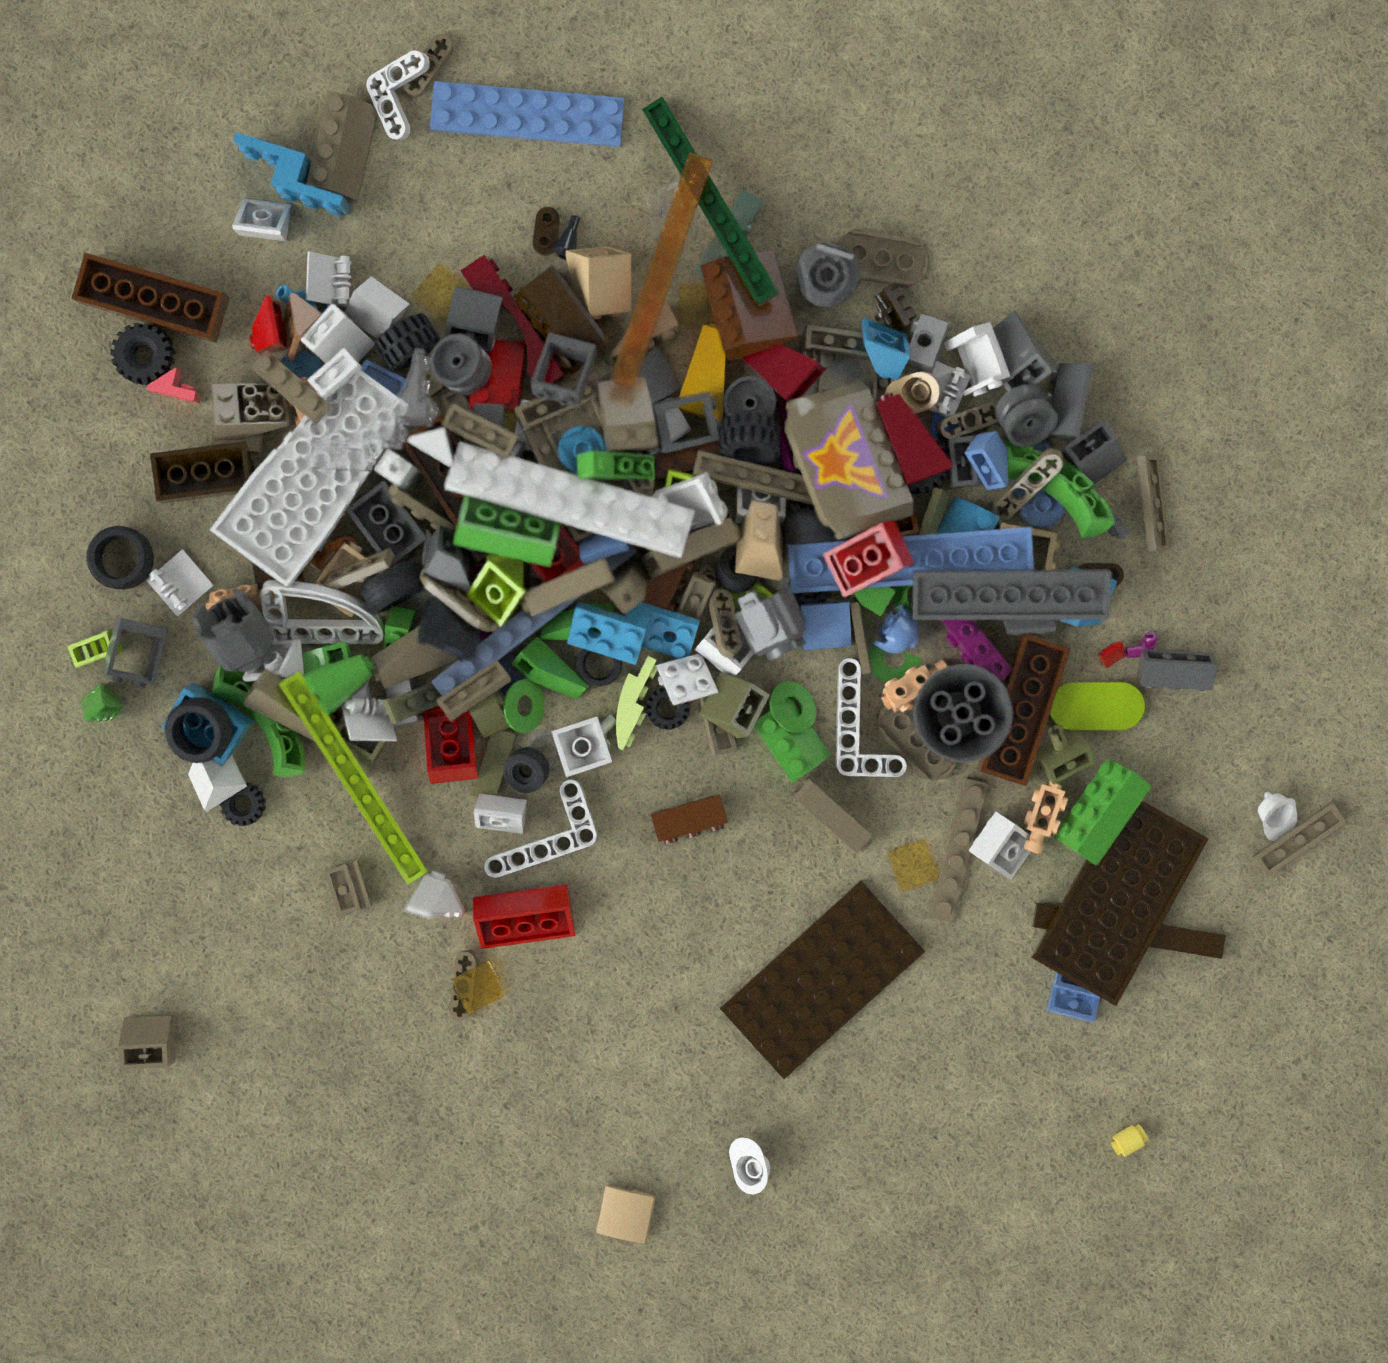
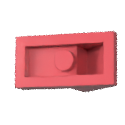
[147,367,201,404]

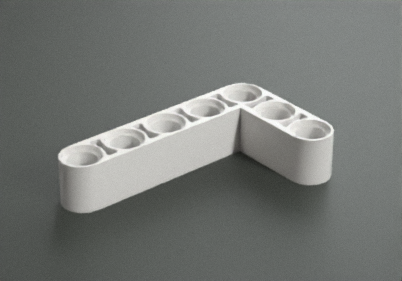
[836,658,907,777]
[484,779,598,878]

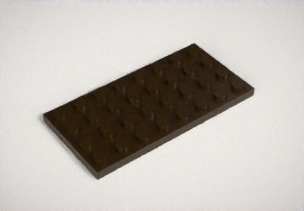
[1031,801,1209,1006]
[720,880,925,1079]

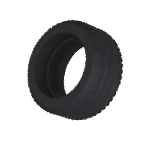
[785,511,849,545]
[86,526,154,590]
[361,560,425,613]
[164,697,233,763]

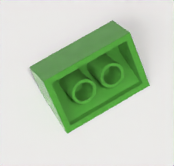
[754,697,831,783]

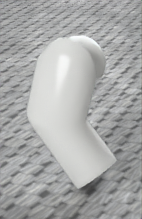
[600,715,616,748]

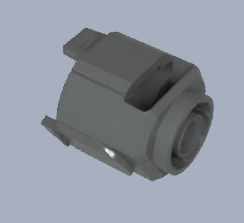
[796,242,860,307]
[734,577,806,661]
[192,587,275,672]

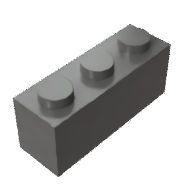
[1137,649,1217,691]

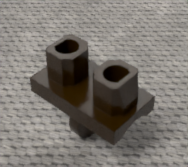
[874,286,917,332]

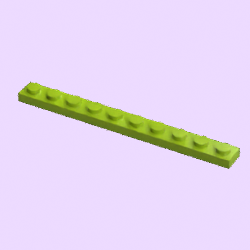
[278,671,428,885]

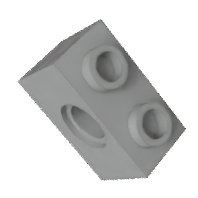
[906,314,949,373]

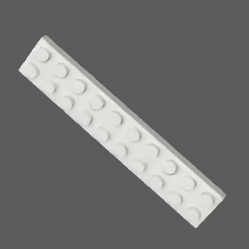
[445,442,695,558]

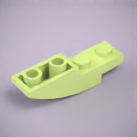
[616,656,658,750]

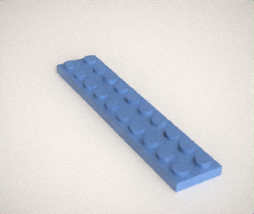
[788,527,1034,593]

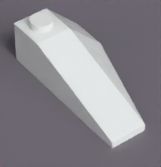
[406,871,465,918]

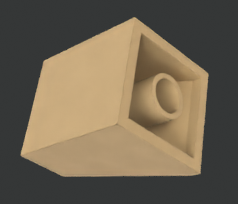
[566,246,631,319]
[735,501,784,580]

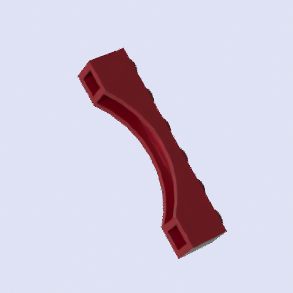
[460,255,566,385]

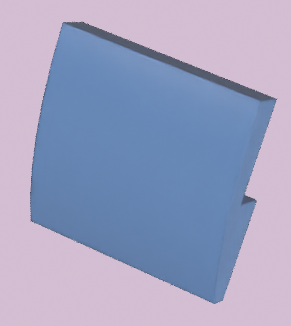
[580,533,630,564]
[800,600,851,650]
[1047,973,1100,1023]

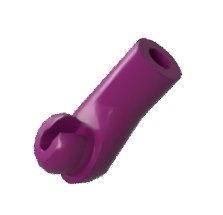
[1126,632,1158,658]

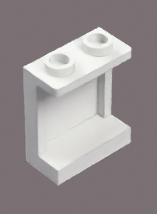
[300,303,374,363]
[944,322,1011,397]
[308,348,362,400]
[652,473,727,531]

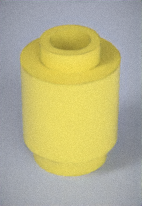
[1111,1124,1149,1157]

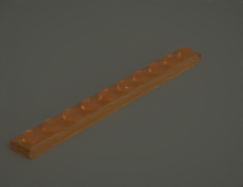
[610,152,713,388]

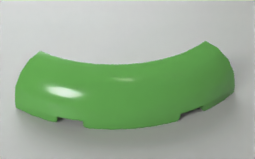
[1003,441,1115,538]
[211,665,305,776]

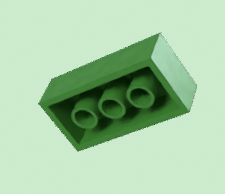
[1053,758,1152,866]

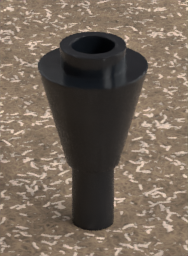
[553,215,580,260]

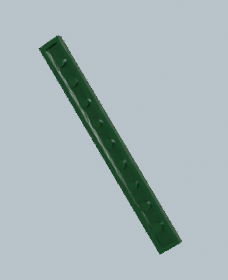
[642,97,780,306]

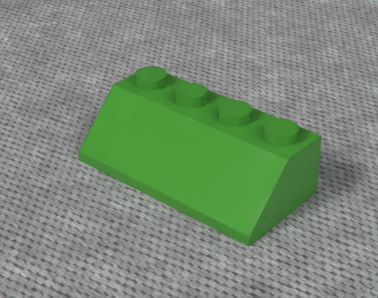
[454,495,560,567]

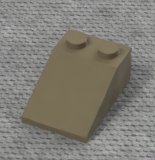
[597,377,658,453]

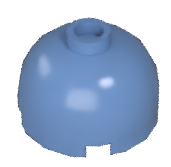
[874,605,920,654]

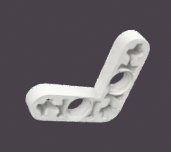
[366,51,430,140]

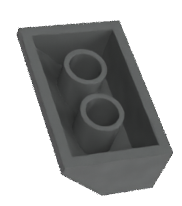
[1046,363,1092,441]
[346,481,427,568]

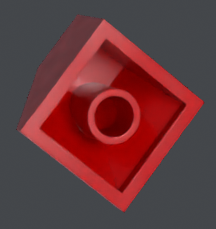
[250,295,287,355]

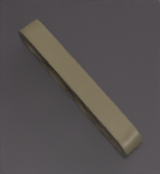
[992,449,1063,520]

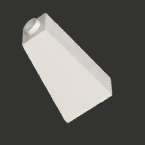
[373,447,422,493]

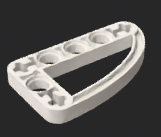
[261,580,385,644]

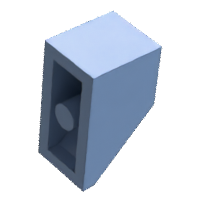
[965,431,1008,490]

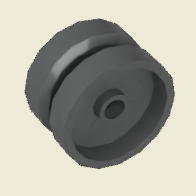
[430,334,492,396]
[723,376,778,420]
[995,384,1058,447]

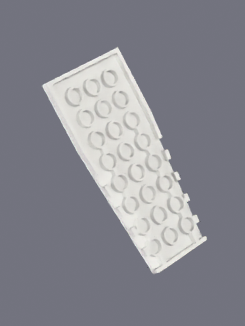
[210,370,410,588]

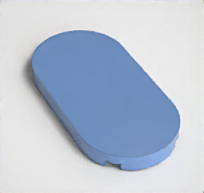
[1009,440,1065,528]

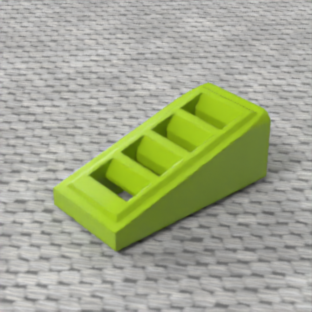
[67,629,123,668]

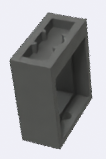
[531,333,597,406]
[651,391,721,453]
[102,617,168,688]

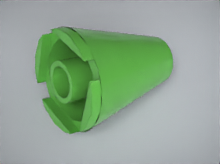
[304,654,375,715]

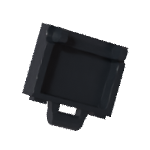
[417,595,481,662]

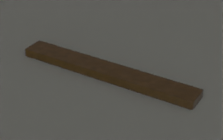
[1032,903,1226,959]

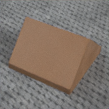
[283,293,322,361]

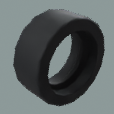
[576,649,623,687]

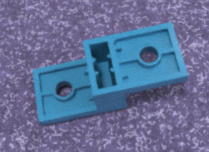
[233,132,351,217]
[567,602,700,665]

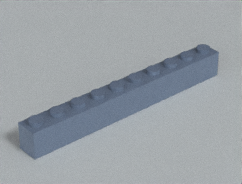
[431,543,637,696]

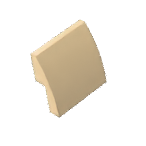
[596,1185,656,1244]

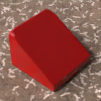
[1097,641,1126,668]

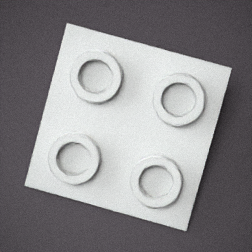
[306,252,352,307]
[921,361,972,417]
[147,549,214,616]
[656,654,718,706]
[341,697,397,741]

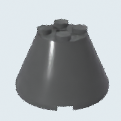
[914,664,1012,762]

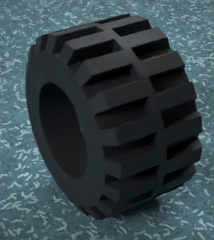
[374,313,441,371]
[719,411,781,466]

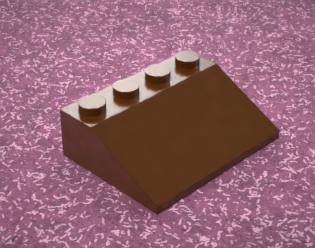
[700,251,799,361]

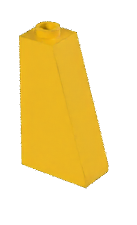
[678,323,725,424]

